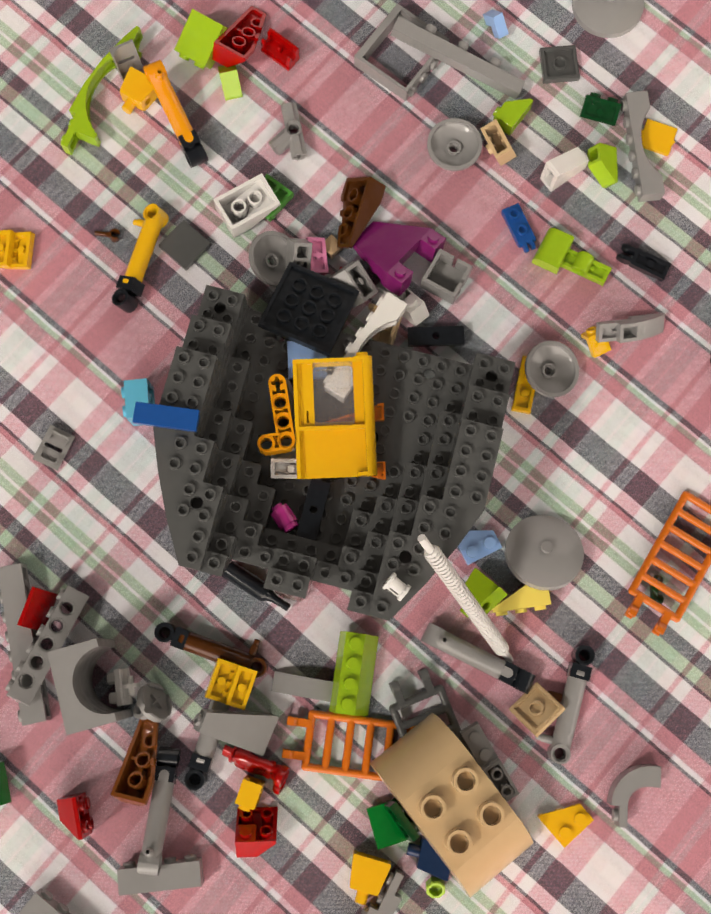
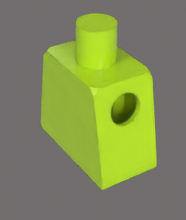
[459,568,508,618]

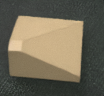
[325,234,343,260]

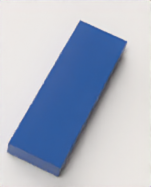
[132,402,200,432]

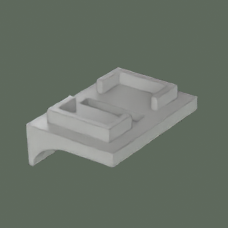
[109,39,143,81]
[33,425,75,471]

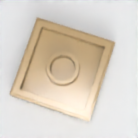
[509,682,566,737]

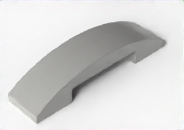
[271,671,333,702]

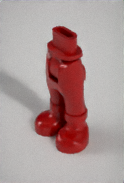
[222,745,290,795]

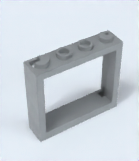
[354,3,449,101]

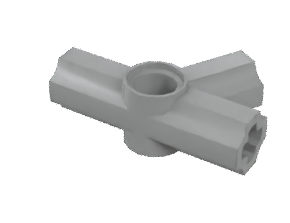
[268,102,308,160]

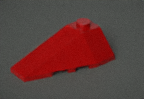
[212,6,267,68]

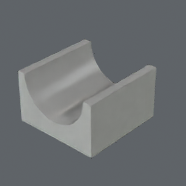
[47,638,133,735]

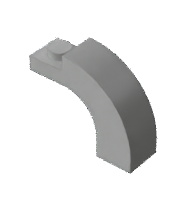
[607,764,661,828]

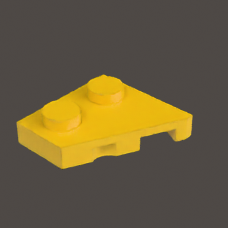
[537,803,594,848]

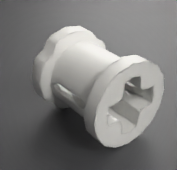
[382,572,411,601]

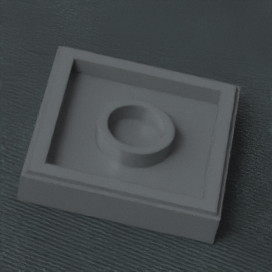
[539,45,580,84]
[158,220,211,271]

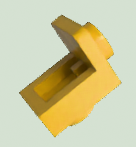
[581,326,611,358]

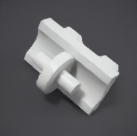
[107,668,140,706]

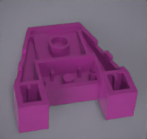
[353,221,446,297]

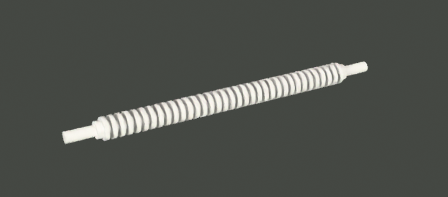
[417,534,514,663]

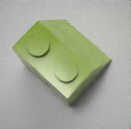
[174,9,228,70]

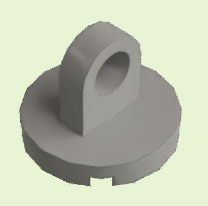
[133,682,172,722]

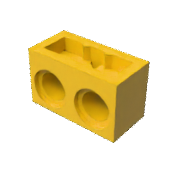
[235,775,266,812]

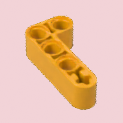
[257,374,296,456]

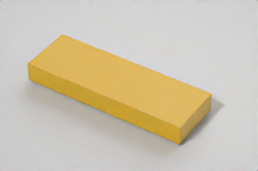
[511,355,535,415]

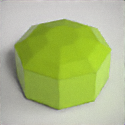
[426,877,445,898]

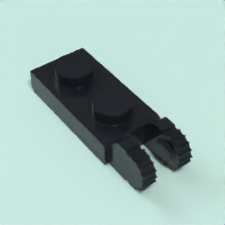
[616,244,671,282]

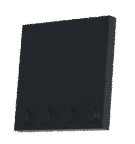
[258,262,360,357]

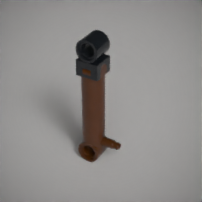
[154,622,268,678]

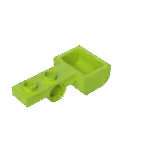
[532,228,612,286]

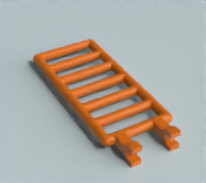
[624,491,711,636]
[282,710,416,781]

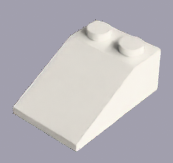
[213,173,281,238]

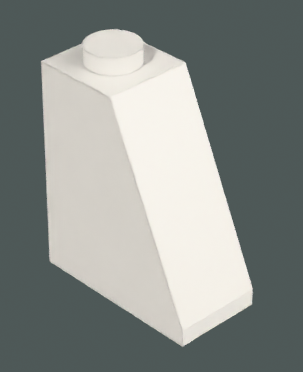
[540,147,589,192]

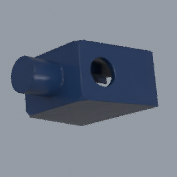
[406,836,450,881]

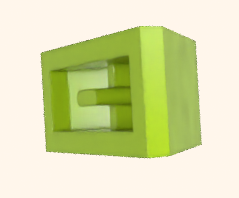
[218,65,243,101]

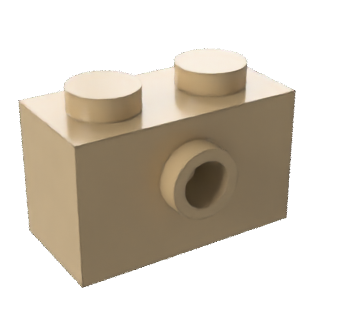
[480,119,517,166]

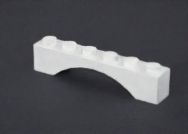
[323,292,408,403]

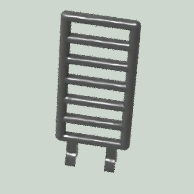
[388,668,471,754]

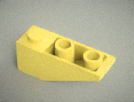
[490,585,551,616]

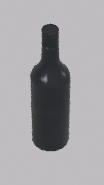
[222,561,291,611]

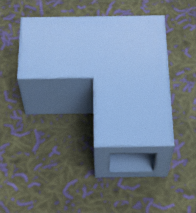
[483,9,509,39]

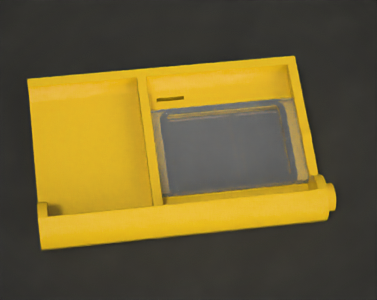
[292,352,377,479]

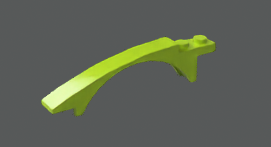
[60,26,143,155]

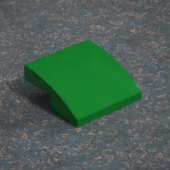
[367,800,407,850]

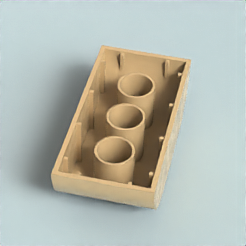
[369,713,533,898]

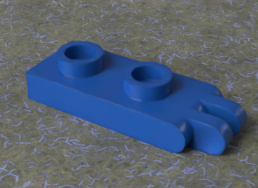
[501,203,536,253]

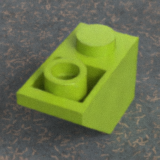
[587,143,618,188]

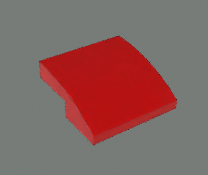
[17,586,58,630]

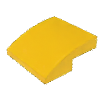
[0,230,35,269]
[204,658,258,710]

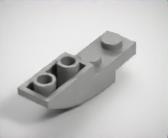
[595,313,665,343]
[460,721,519,802]
[360,868,404,914]

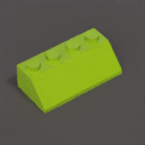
[329,631,379,716]

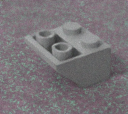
[329,260,378,309]

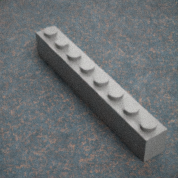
[0,563,52,726]

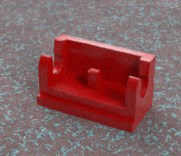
[261,28,300,71]

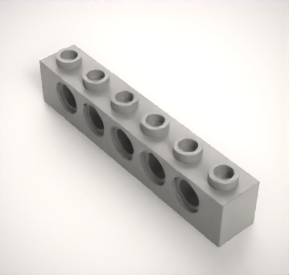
[5,586,89,706]

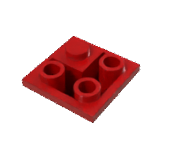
[57,792,94,840]
[235,807,278,858]

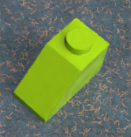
[493,98,534,136]

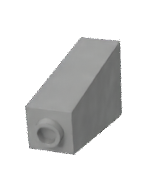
[193,709,279,756]

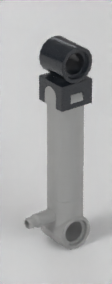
[421,623,536,694]
[535,645,595,764]
[184,696,250,790]
[137,746,181,876]

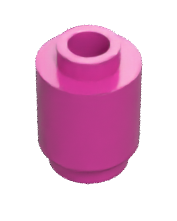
[270,503,299,533]

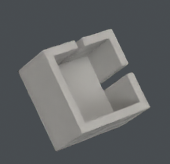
[420,249,473,305]

